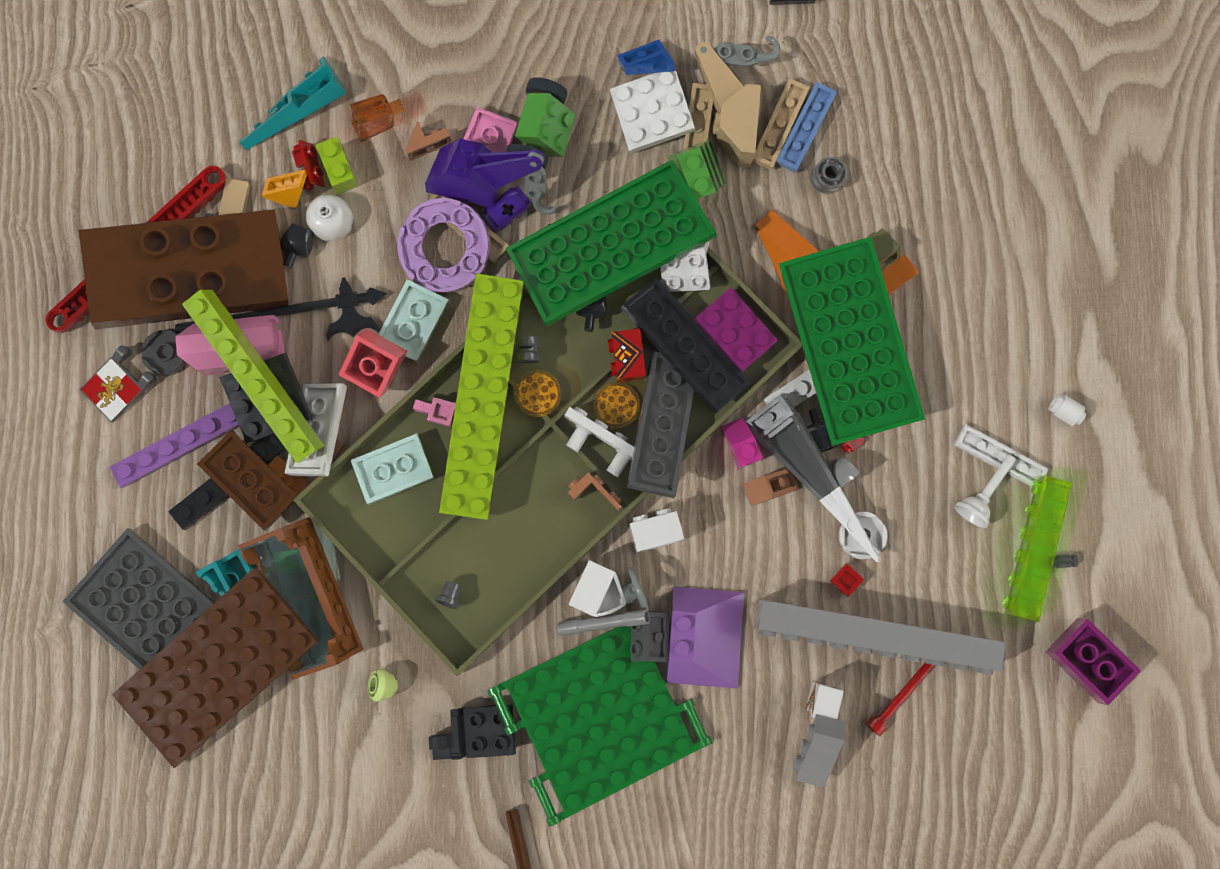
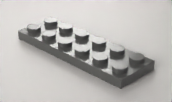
[627,351,694,498]

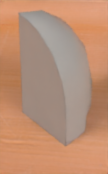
[832,457,860,488]

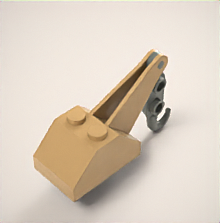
[695,36,781,168]

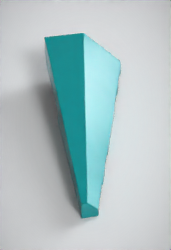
[239,56,346,150]
[196,549,255,596]

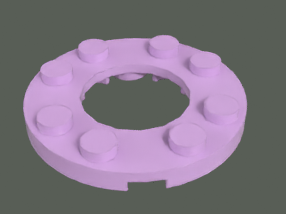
[397,198,490,292]

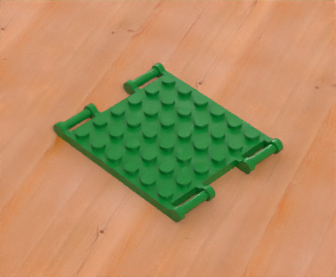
[487,611,713,827]

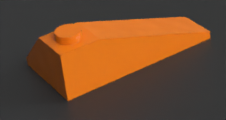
[755,210,819,292]

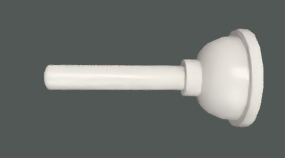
[954,455,1016,528]

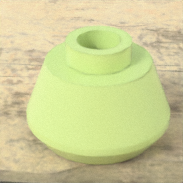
[368,668,398,702]

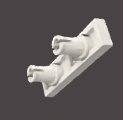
[564,406,634,477]

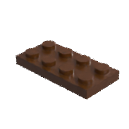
[197,430,298,531]

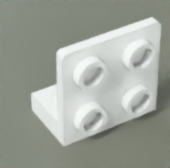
[660,241,710,292]

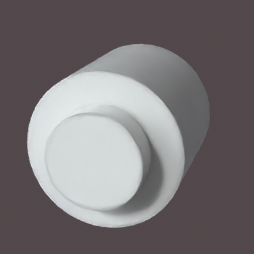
[1048,394,1087,426]

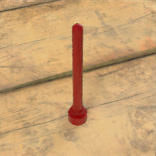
[865,663,935,737]

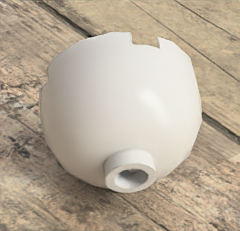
[306,194,354,242]

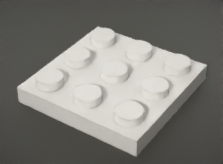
[610,70,695,154]

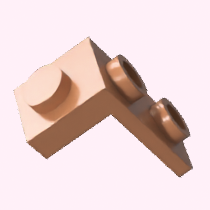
[568,472,622,511]

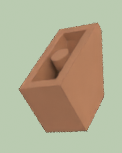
[743,469,799,506]

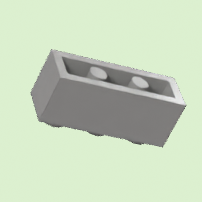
[793,714,845,788]

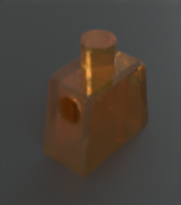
[350,94,405,142]

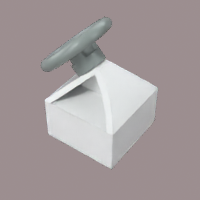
[568,560,649,617]

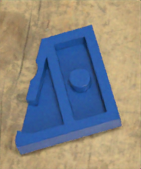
[617,39,676,75]

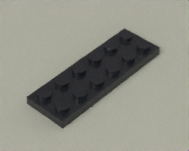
[621,278,751,414]

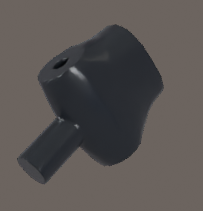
[280,223,314,269]
[576,296,607,332]
[807,408,837,453]

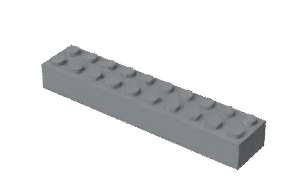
[753,600,1006,675]

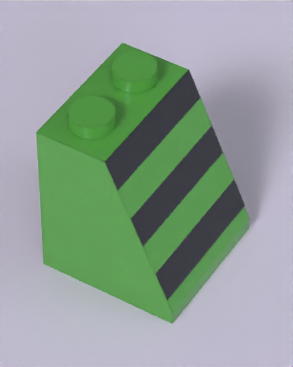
[668,139,726,200]

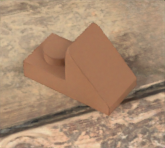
[405,121,452,161]

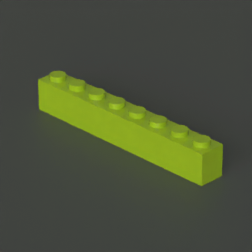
[182,290,325,463]

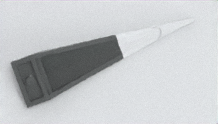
[745,394,880,562]

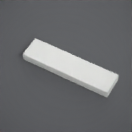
[953,424,1049,490]

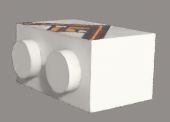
[806,682,844,719]

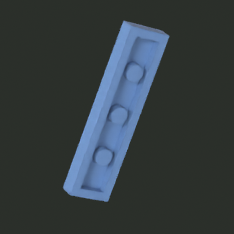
[776,82,837,173]

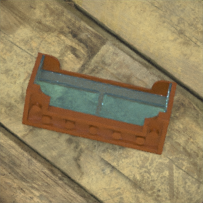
[238,517,363,680]

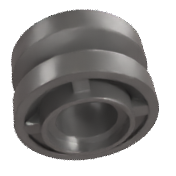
[811,157,847,194]

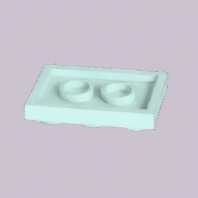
[378,280,449,363]
[351,434,435,505]

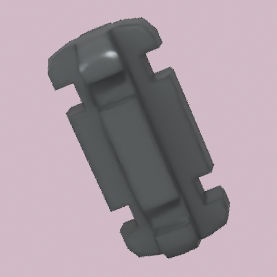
[1047,554,1078,568]

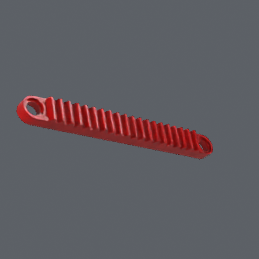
[45,165,227,333]

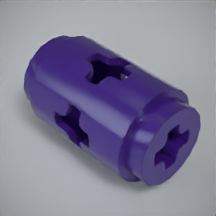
[481,185,532,232]

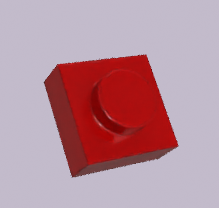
[829,563,864,597]

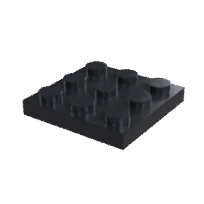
[219,352,313,444]

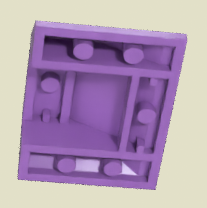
[666,587,744,688]

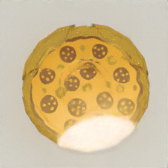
[514,369,561,417]
[593,382,640,429]

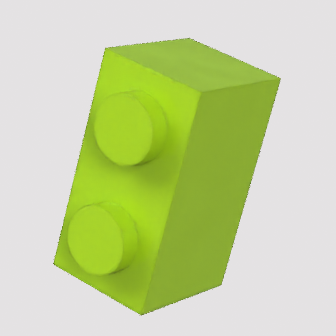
[316,136,359,195]

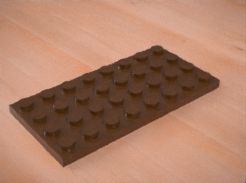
[112,567,320,768]

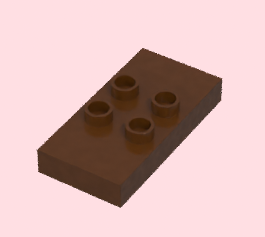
[78,209,289,330]

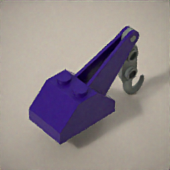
[425,138,558,214]

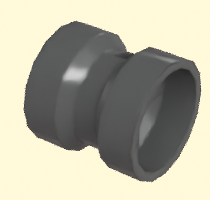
[516,336,540,364]

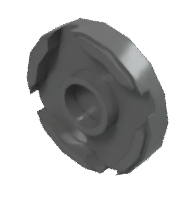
[141,330,187,376]

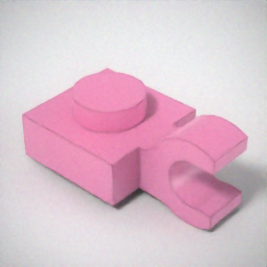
[413,397,456,427]

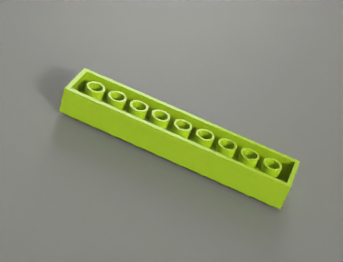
[439,273,524,520]

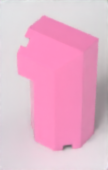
[176,315,284,375]

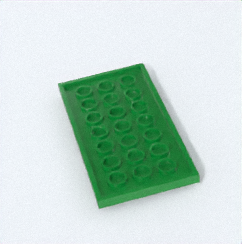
[506,160,717,327]
[778,236,925,446]

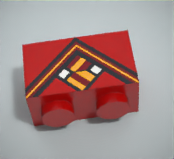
[607,329,646,383]

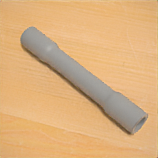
[558,609,650,636]

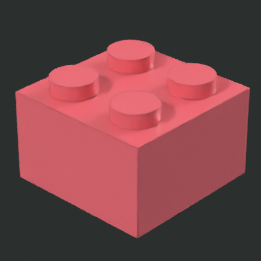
[338,328,407,398]

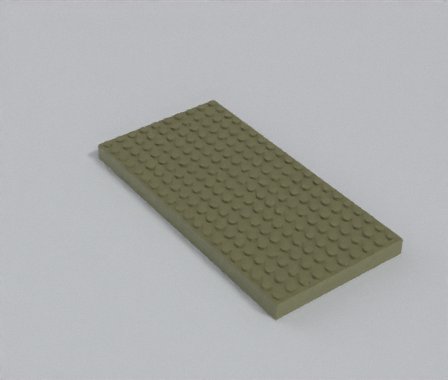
[293,247,802,676]

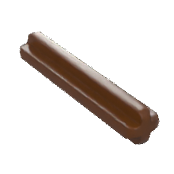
[505,809,531,869]

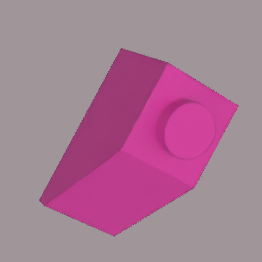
[721,418,763,470]

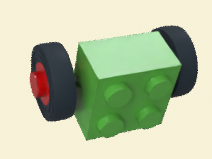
[507,77,576,170]

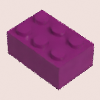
[694,287,778,372]
[1046,618,1141,705]

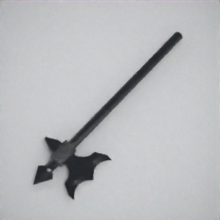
[175,277,387,341]

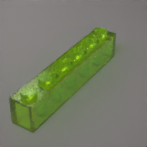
[1003,475,1072,622]

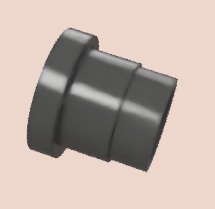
[435,581,463,609]

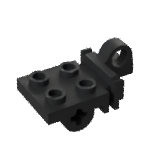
[429,705,516,760]

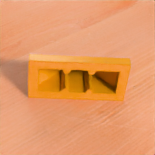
[262,170,307,209]

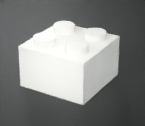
[629,508,684,553]

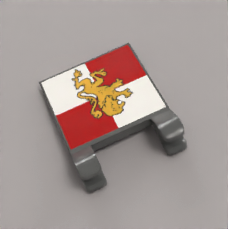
[79,345,158,422]

